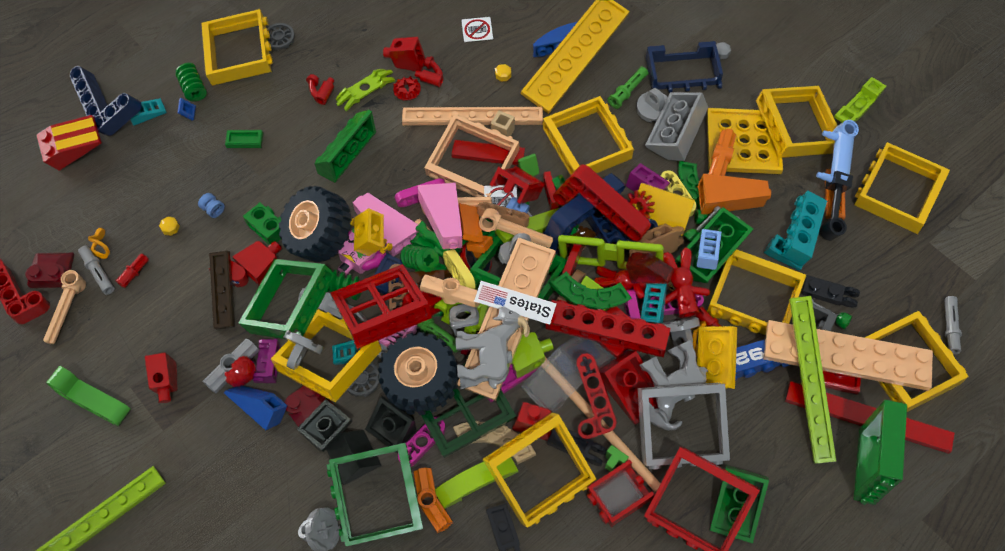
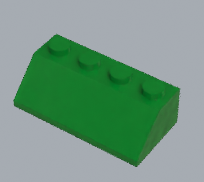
[315,110,376,183]
[675,207,753,283]

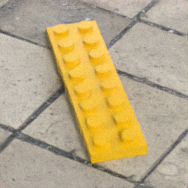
[521,0,630,114]

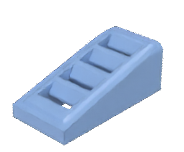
[697,229,721,270]

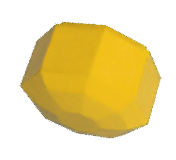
[495,64,511,81]
[159,217,180,236]

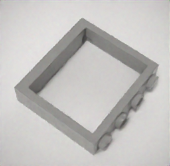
[637,383,730,469]

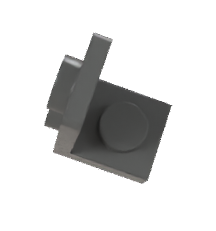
[812,302,837,331]

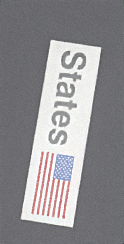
[474,281,556,325]

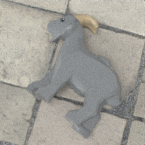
[455,307,530,389]

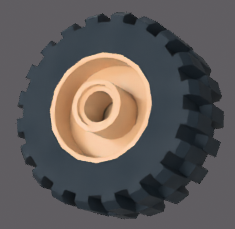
[279,186,352,262]
[377,332,458,415]

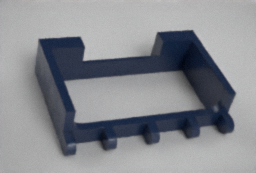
[646,41,723,93]

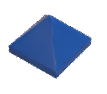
[177,98,196,121]

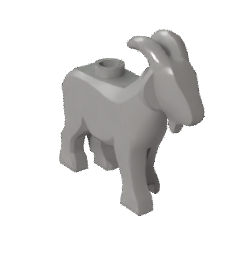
[640,340,708,431]

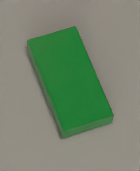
[225,130,264,148]

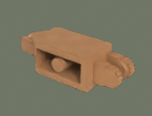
[629,224,684,263]

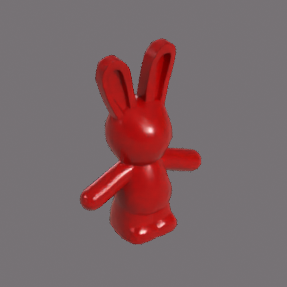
[663,248,710,318]
[594,266,664,299]

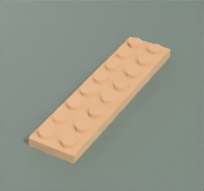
[457,238,556,401]
[763,320,933,391]

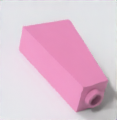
[418,183,462,249]
[353,193,418,256]

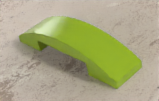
[834,77,886,123]
[435,457,518,509]

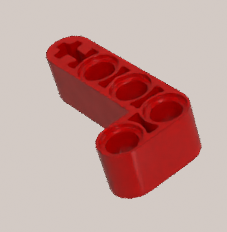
[0,259,50,324]
[577,353,617,439]

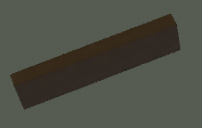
[209,250,235,330]

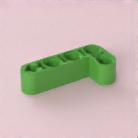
[46,366,131,426]

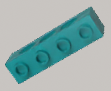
[782,191,827,266]

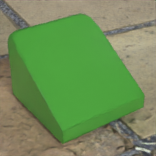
[518,154,539,176]

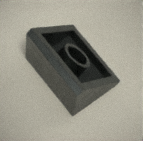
[365,396,417,453]
[297,399,353,452]
[326,430,381,485]

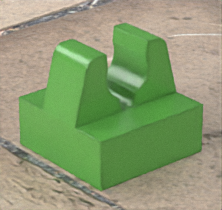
[605,445,629,472]

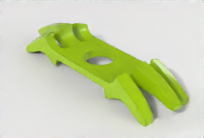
[335,69,395,111]

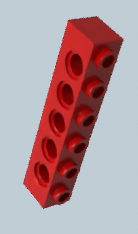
[546,300,671,358]

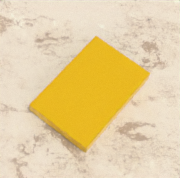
[635,183,695,236]
[697,326,737,389]

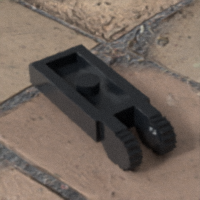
[802,275,860,308]
[547,428,608,466]
[486,503,521,551]

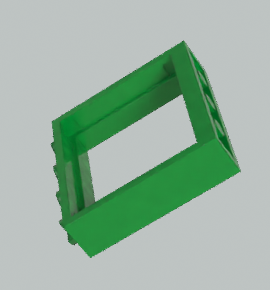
[470,235,567,301]
[238,259,335,340]
[854,400,907,505]
[326,443,423,547]

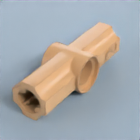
[420,275,480,308]

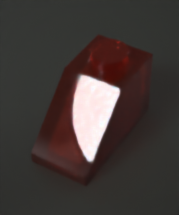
[626,252,674,284]

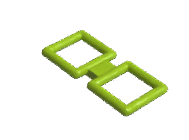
[558,235,664,272]

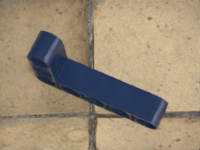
[70,66,141,136]
[544,173,626,254]
[573,193,658,254]

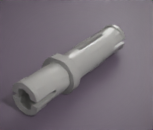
[78,245,115,295]
[944,296,962,354]

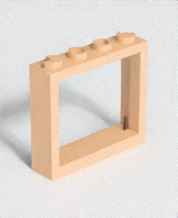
[424,114,520,197]

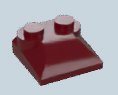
[25,252,74,288]
[284,385,335,427]

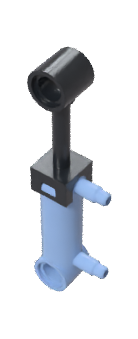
[816,120,859,241]

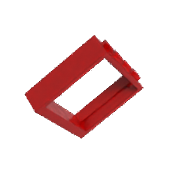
[644,446,760,551]

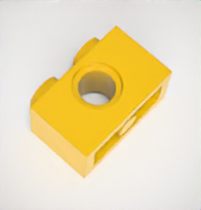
[354,208,384,256]

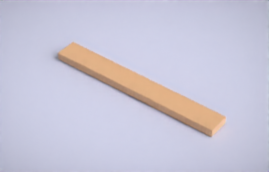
[402,107,543,125]

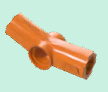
[708,128,737,176]
[413,467,453,534]

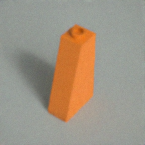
[698,173,771,215]

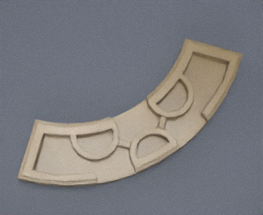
[453,421,536,465]

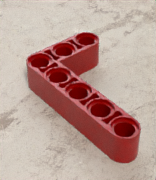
[553,164,651,241]

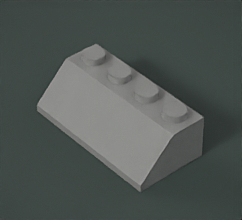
[645,92,709,161]

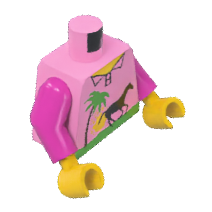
[338,218,393,275]

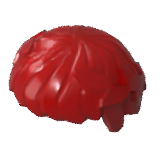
[225,356,256,387]

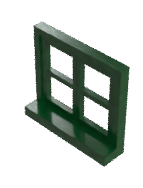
[421,362,517,458]

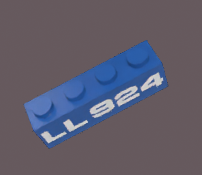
[735,340,790,381]

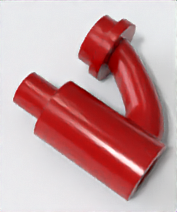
[415,56,444,87]
[306,74,334,105]

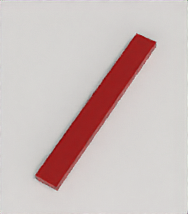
[785,382,955,454]

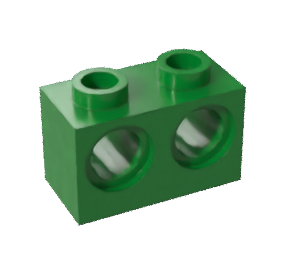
[243,202,281,245]

